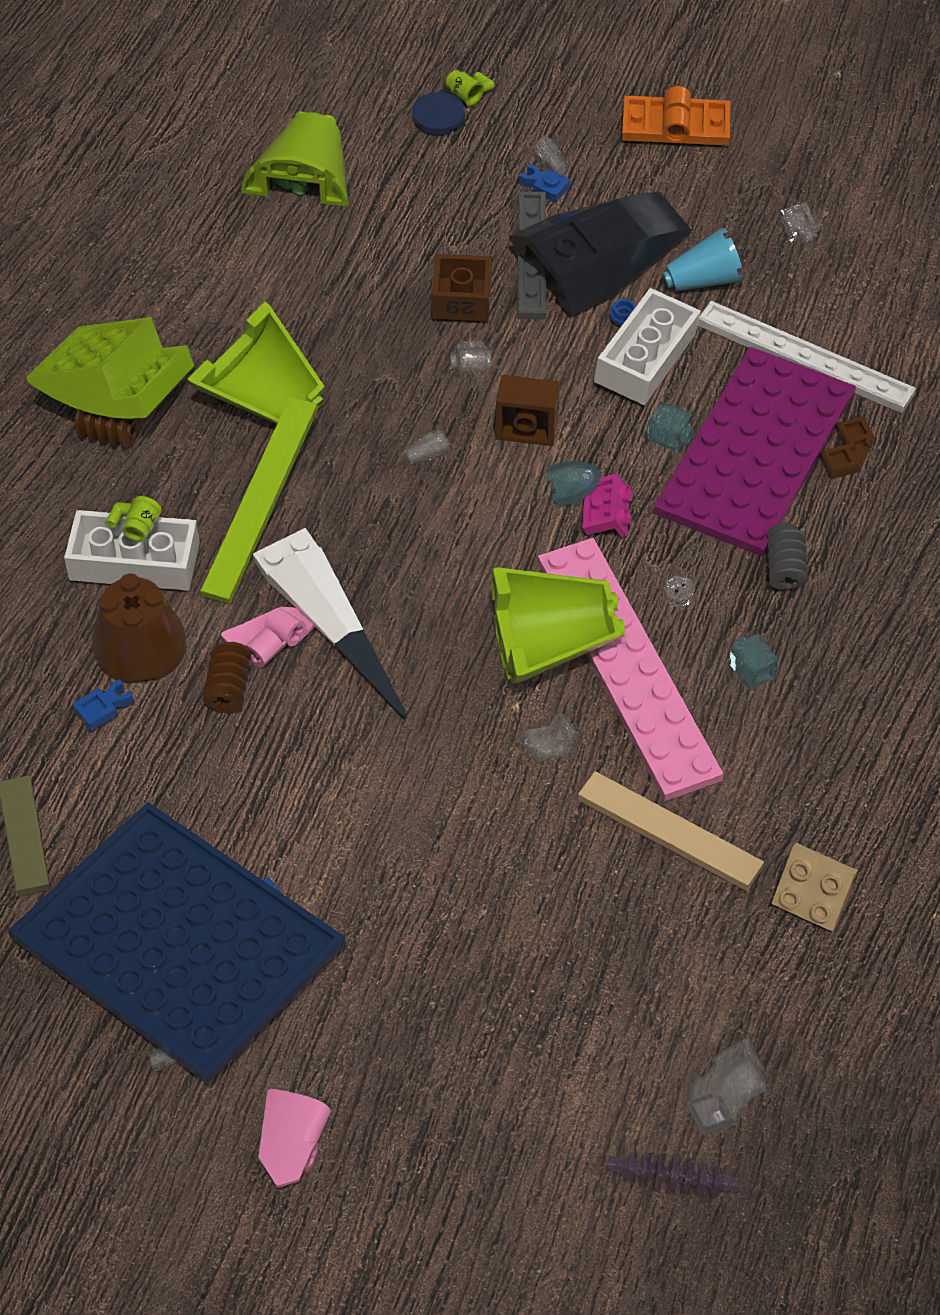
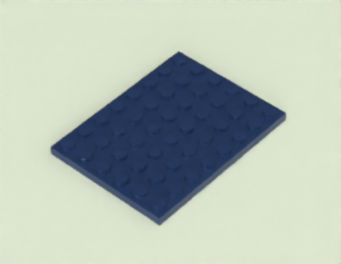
[8,802,346,1084]

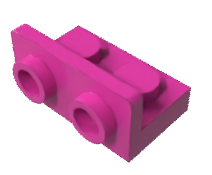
[582,473,632,537]

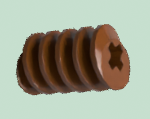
[75,409,141,449]
[203,642,251,714]

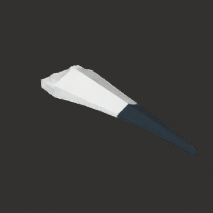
[253,528,406,720]

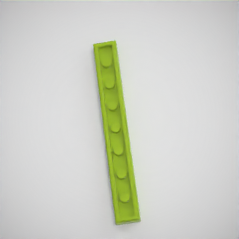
[201,397,318,604]

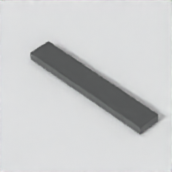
[518,192,546,319]

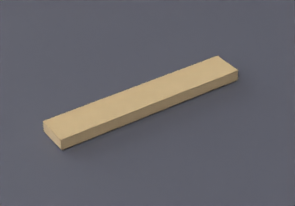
[578,771,764,891]

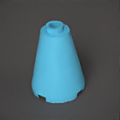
[663,228,744,292]

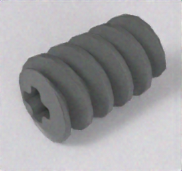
[767,522,808,590]

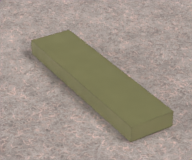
[0,775,51,897]

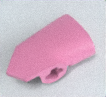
[221,607,315,667]
[258,1089,331,1188]

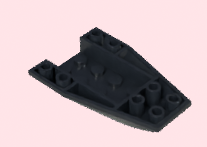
[509,192,692,316]

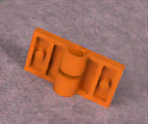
[622,86,731,146]

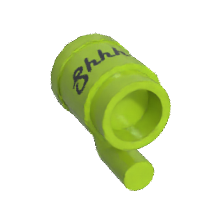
[445,70,495,106]
[105,496,162,542]

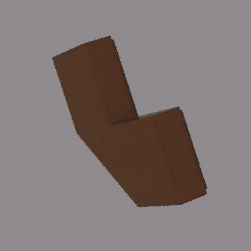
[819,416,875,479]

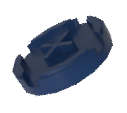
[412,92,465,136]

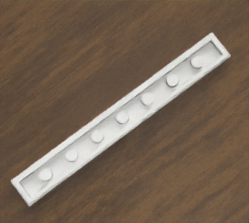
[698,301,916,413]

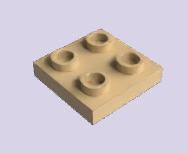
[772,843,858,932]

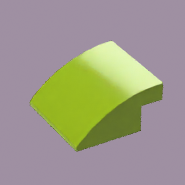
[26,317,194,419]

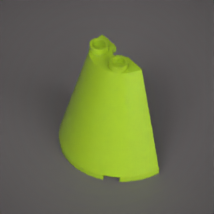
[241,111,348,207]
[187,301,325,424]
[492,567,625,684]

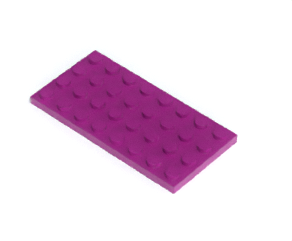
[653,347,856,557]

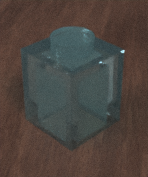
[646,401,694,453]
[729,633,779,690]

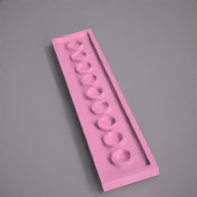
[538,538,724,801]

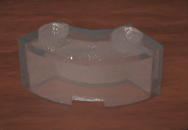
[687,1038,767,1136]

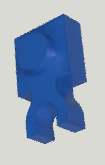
[519,164,571,203]
[72,679,134,731]

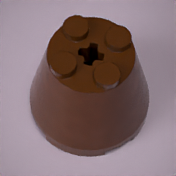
[92,573,186,684]

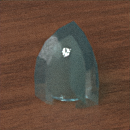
[547,461,602,507]

